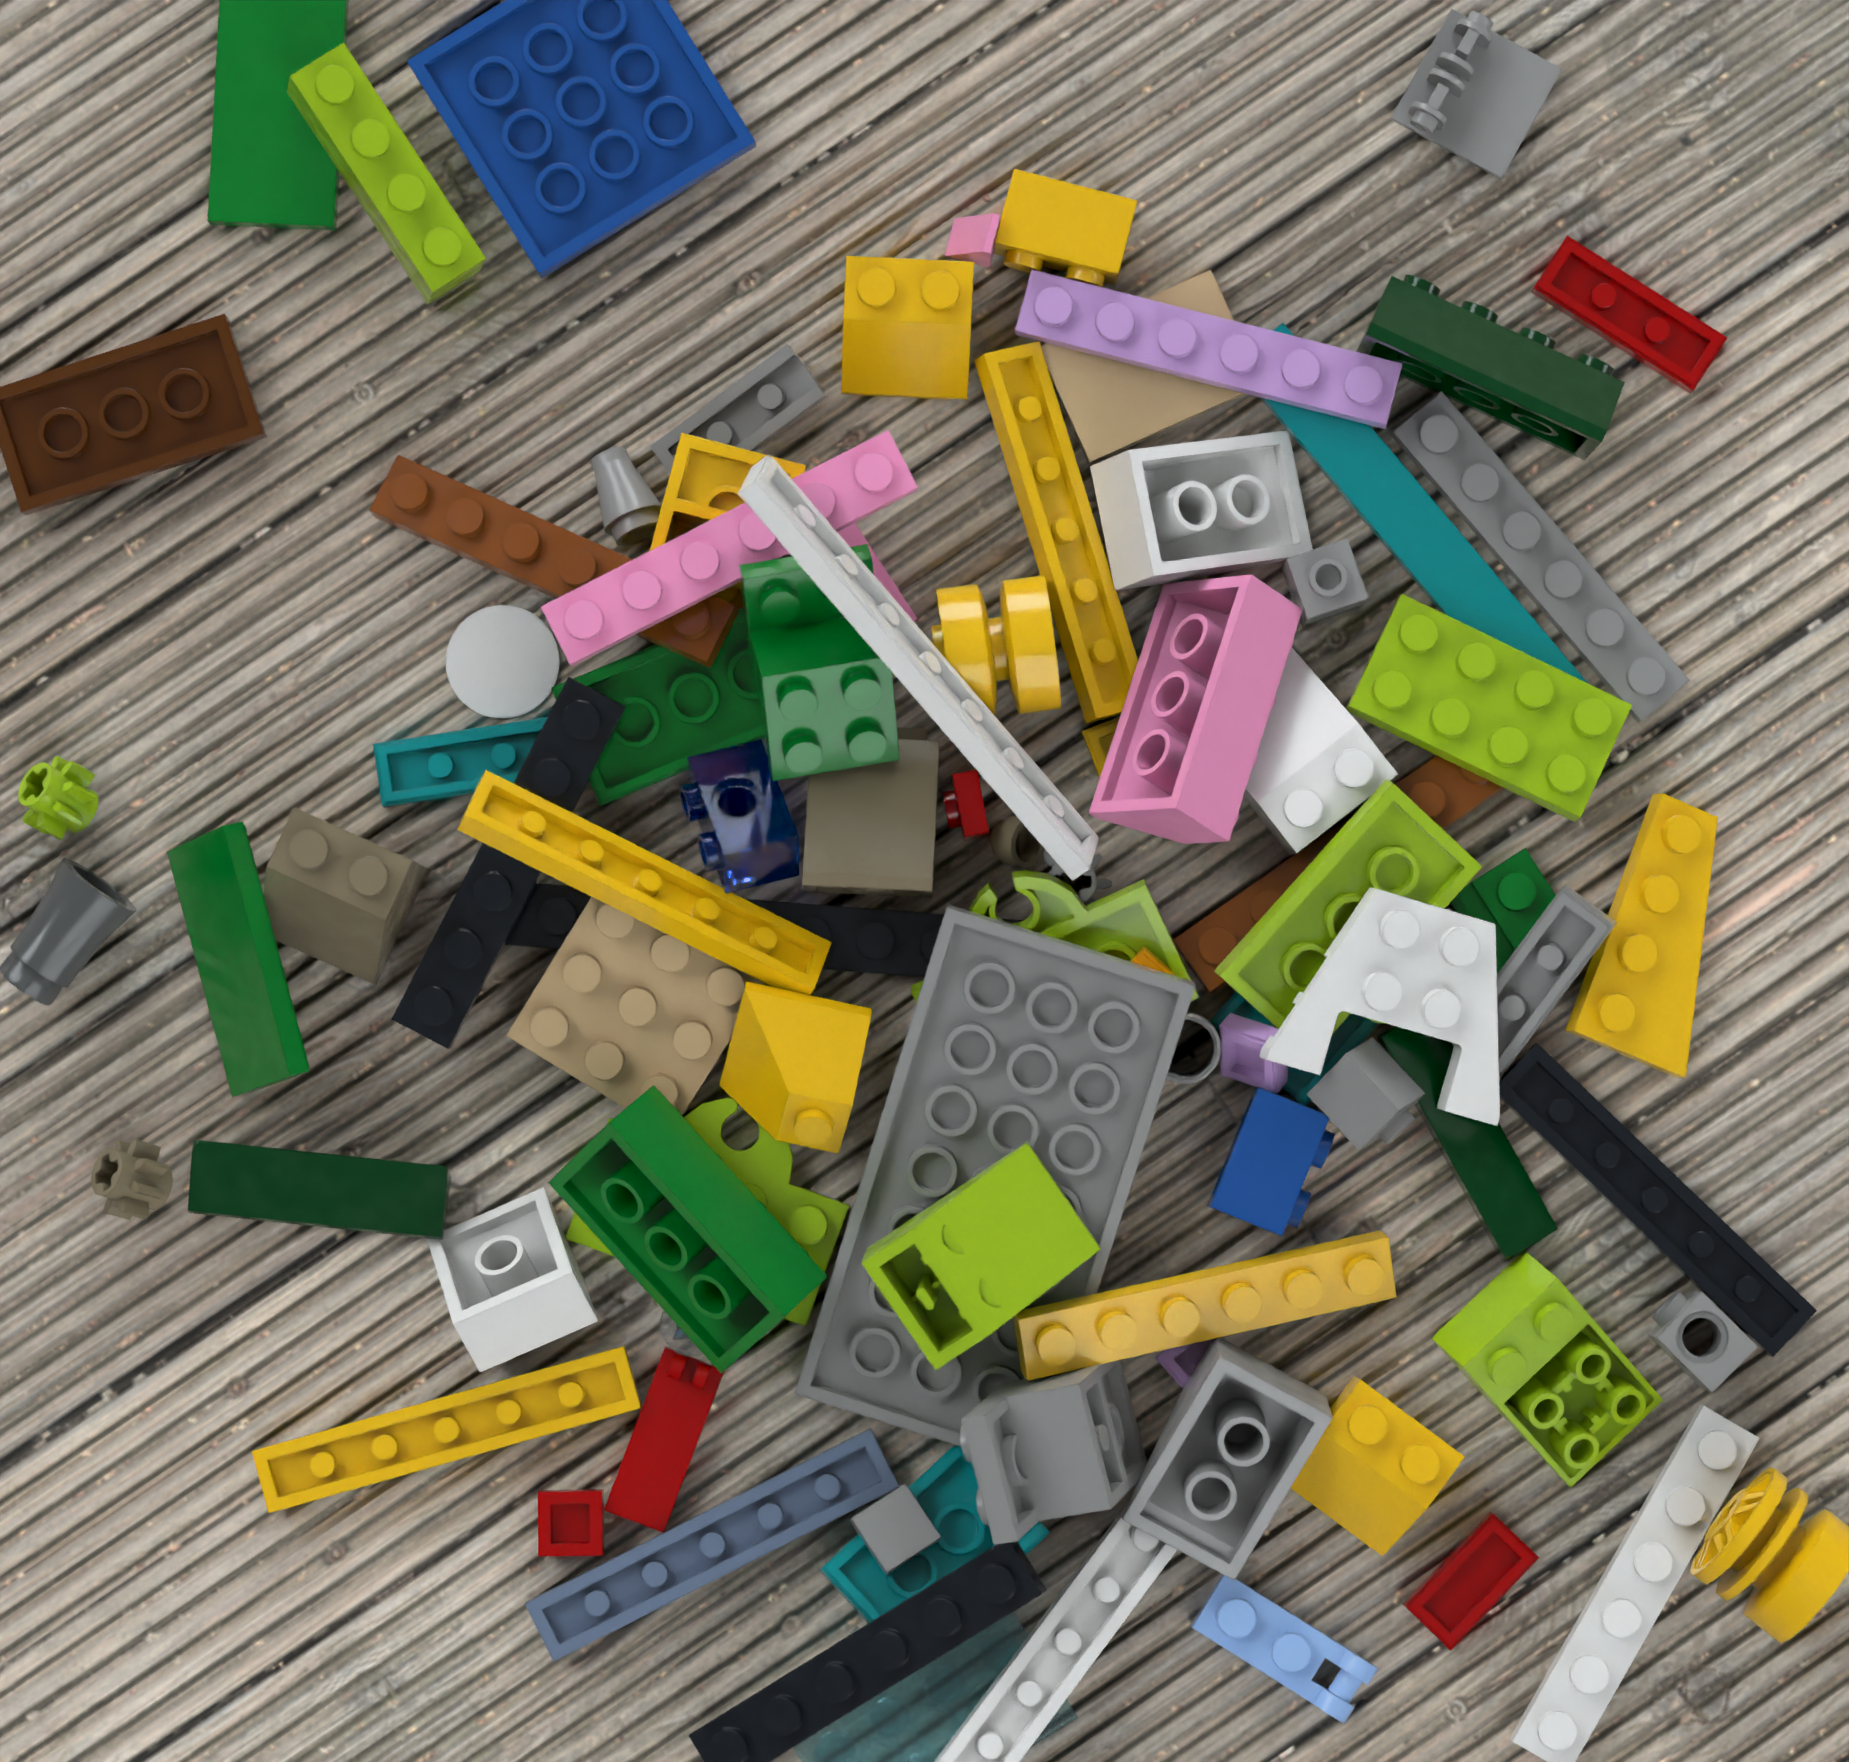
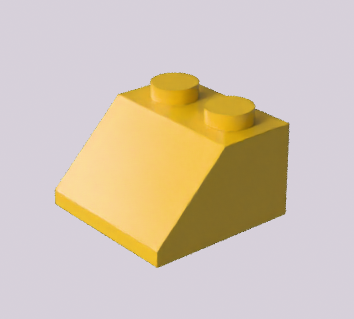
[841,256,974,401]
[1291,1376,1465,1556]

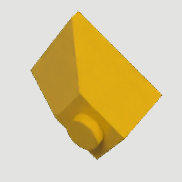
[719,981,872,1154]

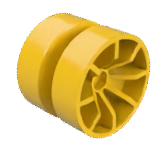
[931,575,1061,716]

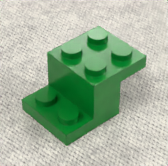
[739,544,900,781]

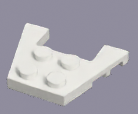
[1259,887,1500,1126]

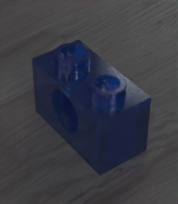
[679,739,799,894]

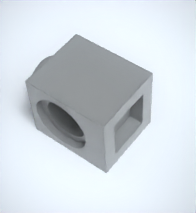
[1281,538,1368,627]
[1648,1290,1758,1393]

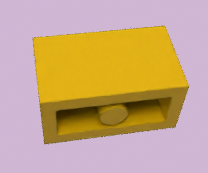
[994,169,1137,287]

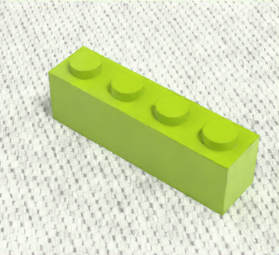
[287,43,486,305]

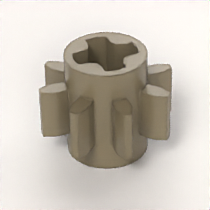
[91,1139,173,1220]

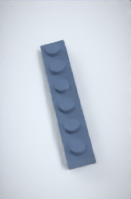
[525,1428,900,1662]

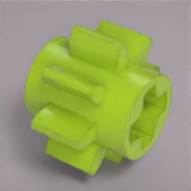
[18,756,99,840]

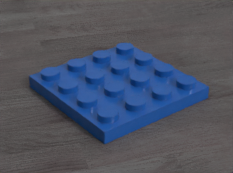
[407,0,756,279]

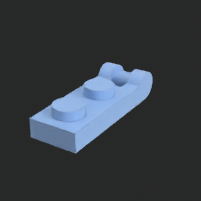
[1191,1574,1379,1723]

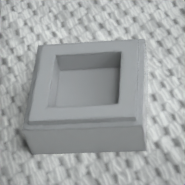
[850,1483,941,1575]

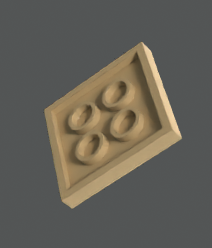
[506,897,765,1116]

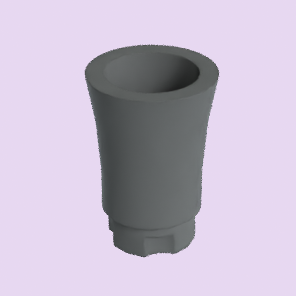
[0,858,136,1005]

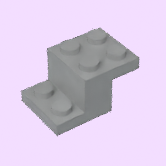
[960,1360,1147,1545]

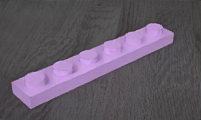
[1015,269,1403,429]

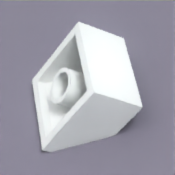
[427,1187,598,1372]

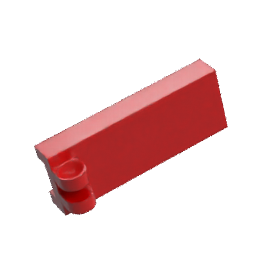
[604,1346,725,1533]

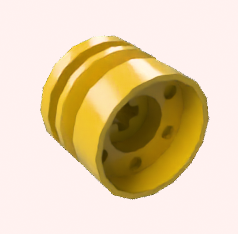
[1690,1467,1849,1644]

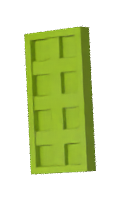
[1346,594,1632,822]

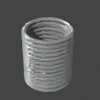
[1166,1011,1221,1084]

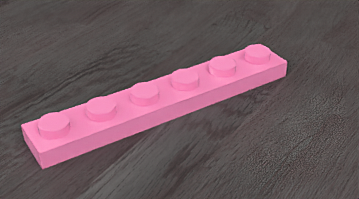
[541,430,918,667]

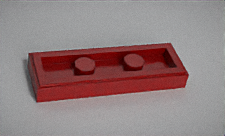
[1531,236,1727,394]

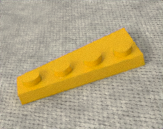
[1565,793,1718,1078]

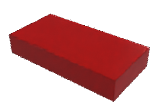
[1402,1511,1539,1651]

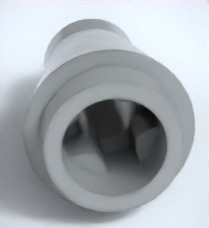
[590,447,662,546]

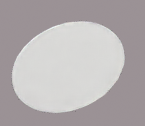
[446,605,560,719]

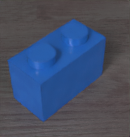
[1207,1087,1335,1236]

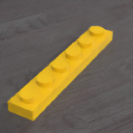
[974,341,1138,723]
[457,770,832,995]
[1013,1230,1397,1381]
[252,1345,642,1513]

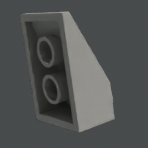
[1122,1337,1333,1580]

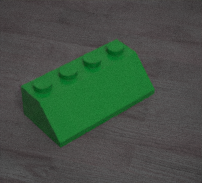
[548,1085,828,1373]

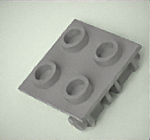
[1391,9,1562,179]

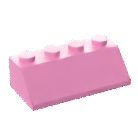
[1089,574,1303,844]

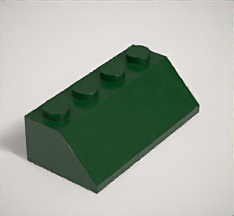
[1356,275,1625,460]

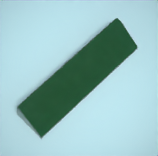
[1376,1026,1558,1261]
[188,1140,451,1240]

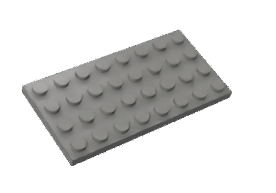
[795,904,1196,1447]

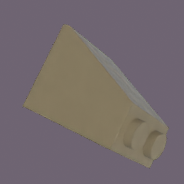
[802,727,939,898]
[264,807,429,985]

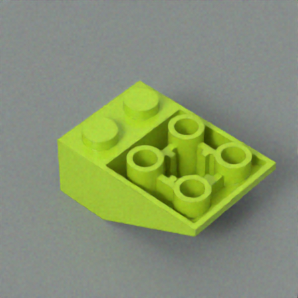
[861,1141,1101,1371]
[1431,1250,1663,1488]

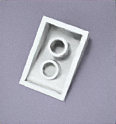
[1090,431,1313,591]
[1243,648,1398,855]

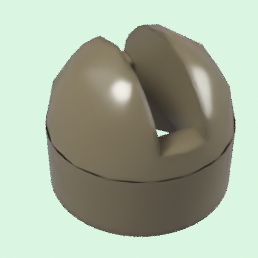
[989,815,1045,868]

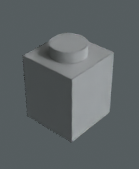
[1307,1037,1425,1151]

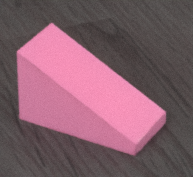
[944,213,1001,268]

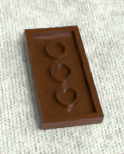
[0,314,267,516]

